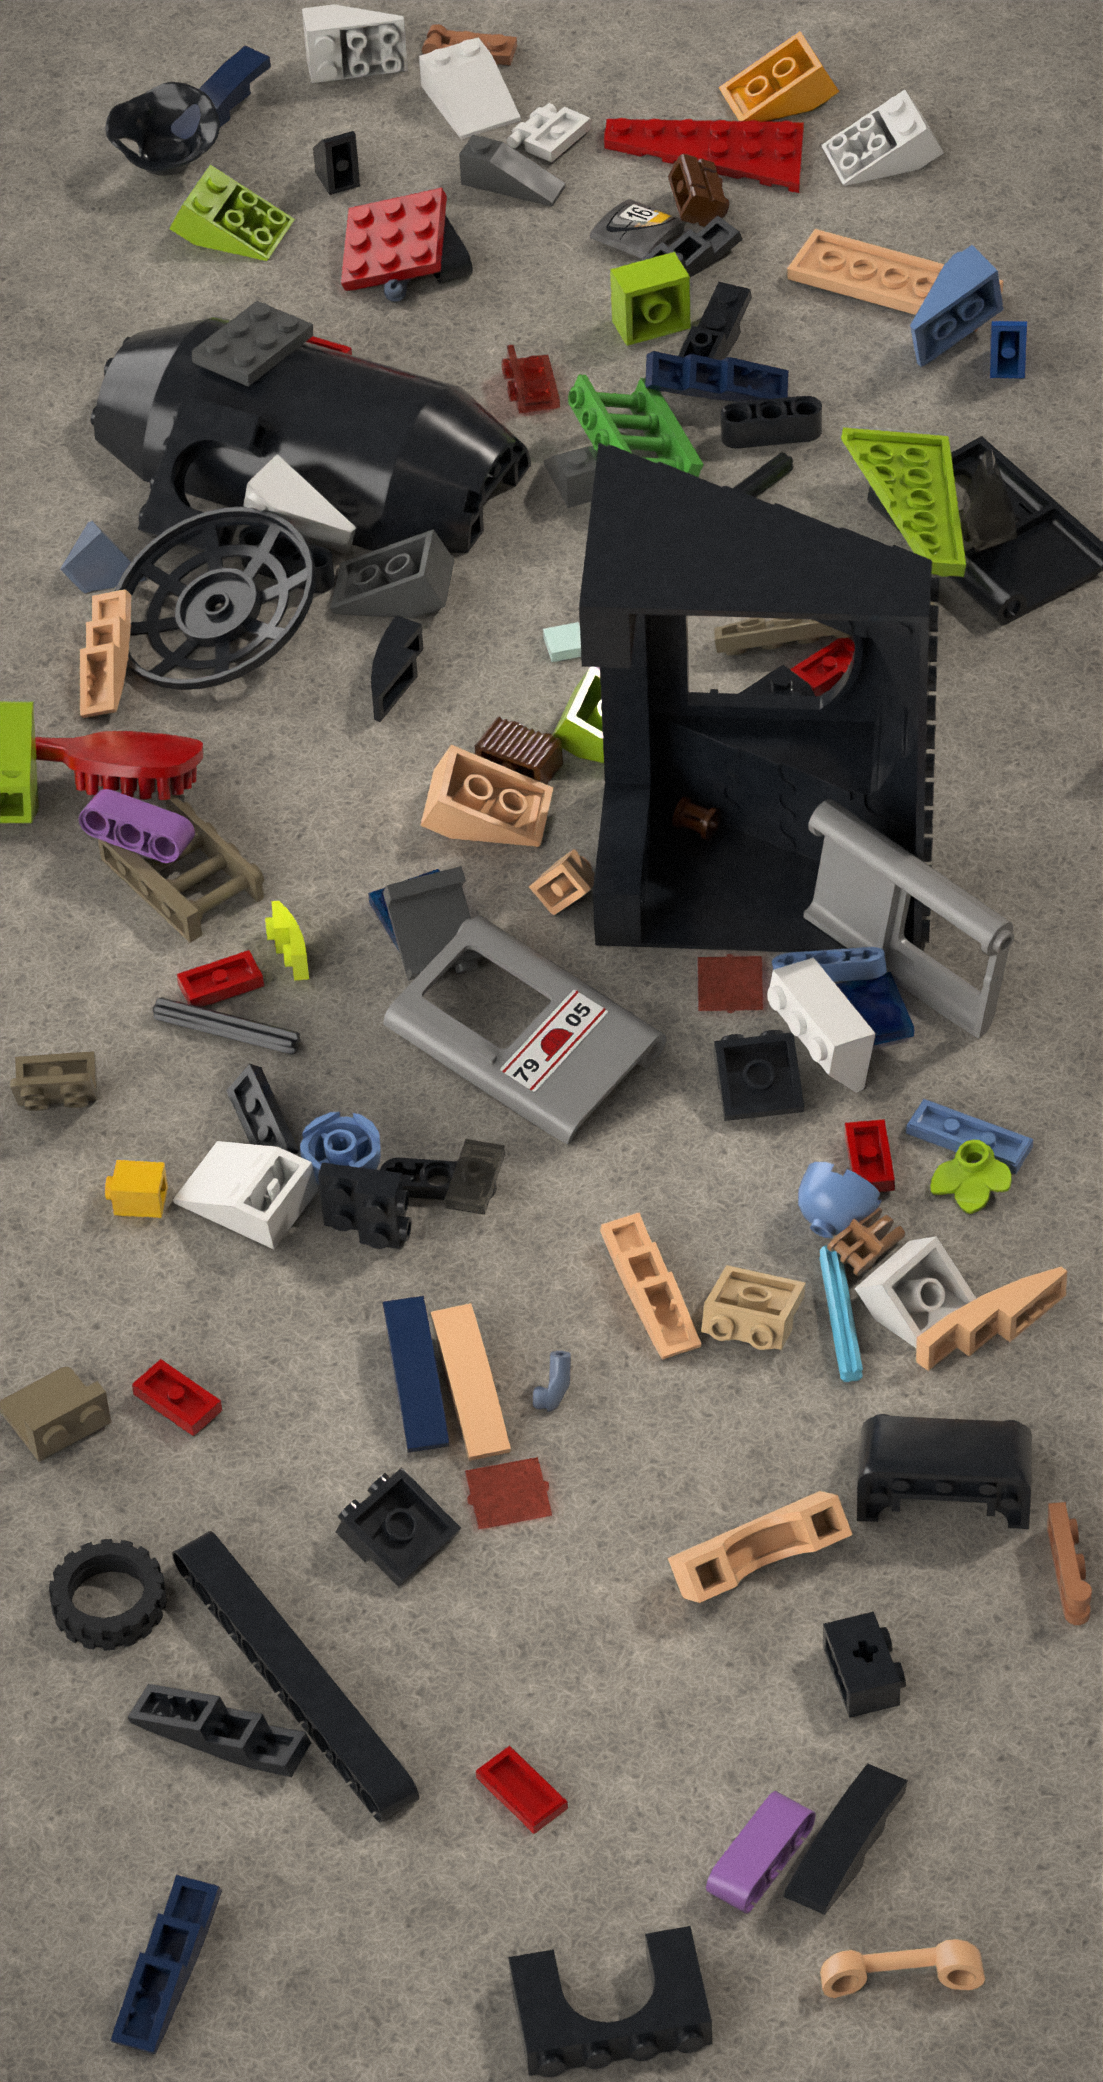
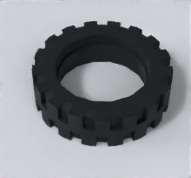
[49,1539,167,1651]

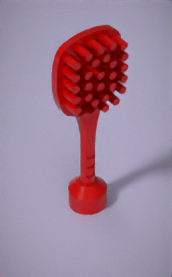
[35,731,204,800]

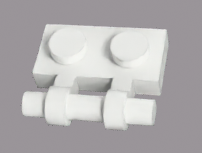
[507,103,591,163]

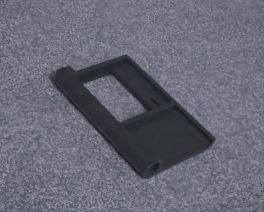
[867,436,1103,625]

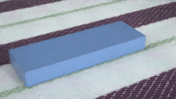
[906,1099,1033,1174]

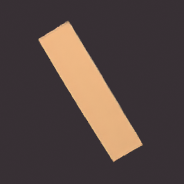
[80,589,131,718]
[600,1212,702,1360]
[916,1267,1067,1371]
[431,1303,511,1461]

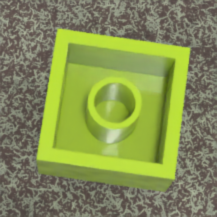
[610,252,691,346]

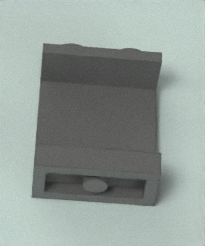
[383,866,485,981]

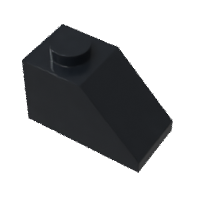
[313,131,360,195]

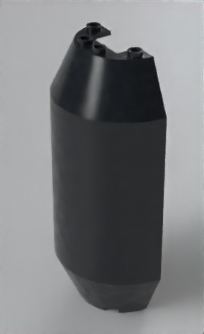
[90,317,531,553]

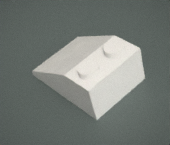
[419,37,521,140]
[243,454,356,554]

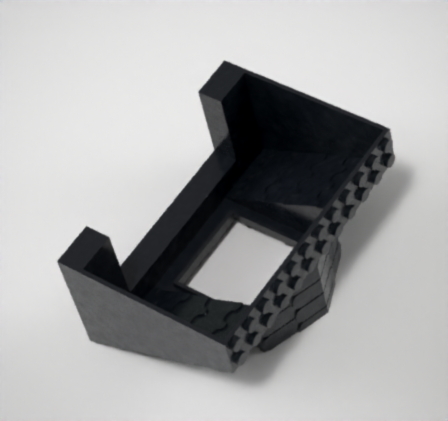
[579,443,940,952]

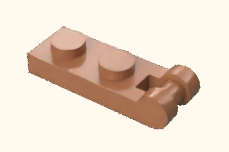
[422,24,517,65]
[1047,1502,1092,1625]

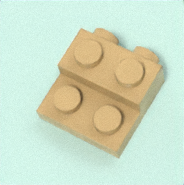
[701,1265,806,1350]

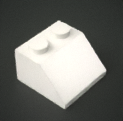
[855,1237,976,1348]

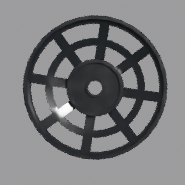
[115,507,316,690]

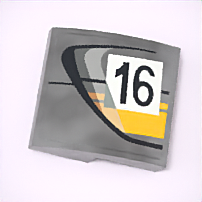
[590,199,685,259]

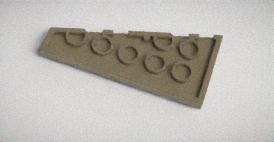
[715,602,934,655]

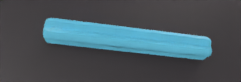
[819,1245,863,1382]

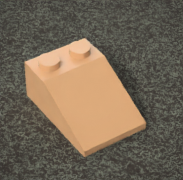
[420,745,553,847]

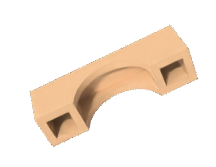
[668,1491,852,1603]

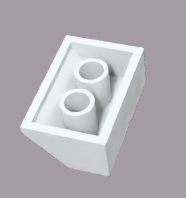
[767,957,876,1093]

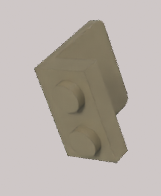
[10,1051,98,1111]
[0,1367,111,1462]

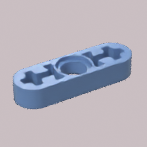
[772,947,887,982]

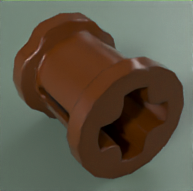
[672,796,721,841]

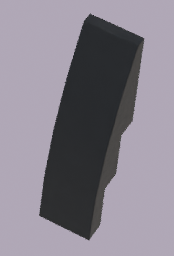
[641,216,743,278]
[128,1684,311,1777]
[784,1763,908,1915]

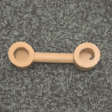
[820,1939,985,1998]

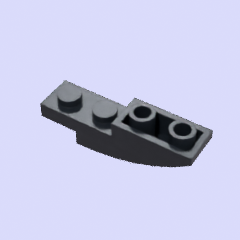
[678,282,752,360]

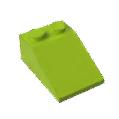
[553,667,604,763]

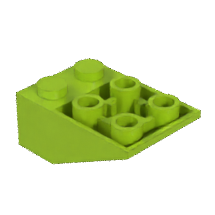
[169,165,295,261]
[0,701,39,823]

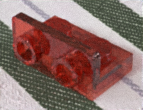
[501,344,560,413]

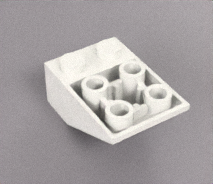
[302,4,408,83]
[821,90,944,186]
[173,1141,318,1249]

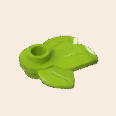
[930,1140,1012,1214]

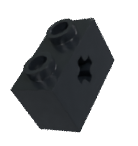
[823,1611,906,1718]

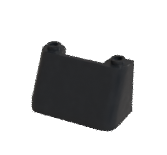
[857,1414,1032,1529]

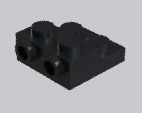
[713,1030,804,1121]
[318,1163,412,1249]
[336,1467,461,1587]

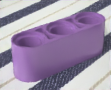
[79,789,195,863]
[706,1791,816,1913]

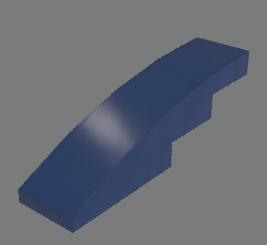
[171,45,271,139]
[645,351,789,402]
[383,1296,449,1453]
[110,1875,222,2054]

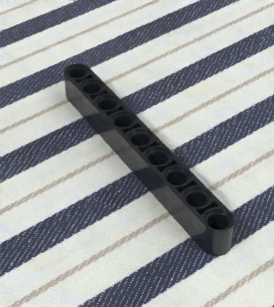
[172,1531,419,1823]

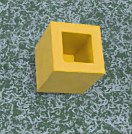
[105,1160,168,1218]

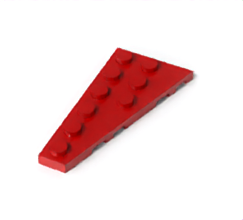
[604,118,804,193]

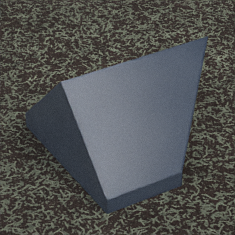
[60,520,148,593]

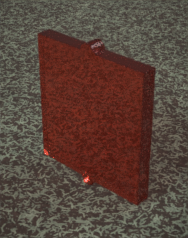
[698,954,763,1014]
[465,1457,552,1529]

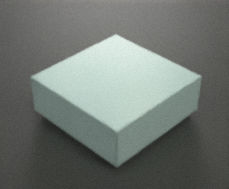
[543,622,581,662]

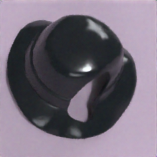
[105,82,220,176]

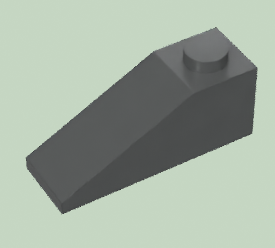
[459,135,566,207]

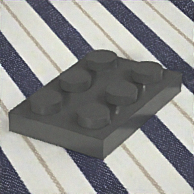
[192,301,313,387]

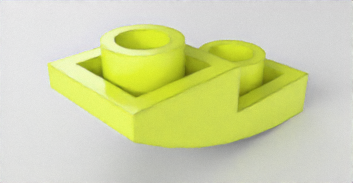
[265,901,309,981]

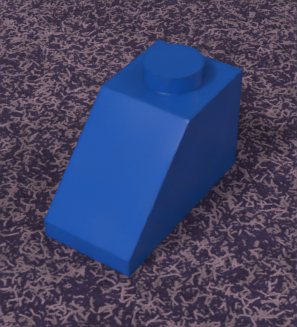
[990,321,1027,378]

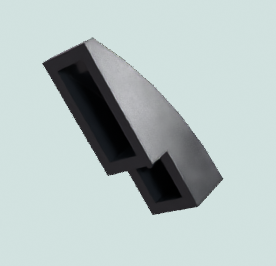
[371,615,424,722]

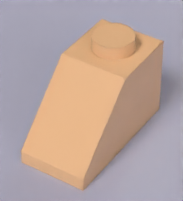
[529,849,595,915]

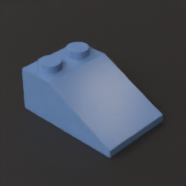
[910,245,1004,367]

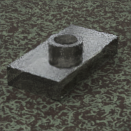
[445,1139,505,1215]

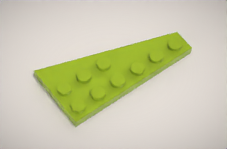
[841,427,966,577]

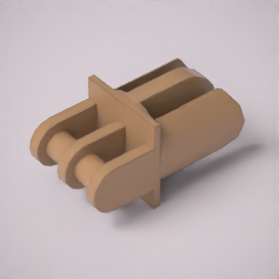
[827,1207,905,1276]

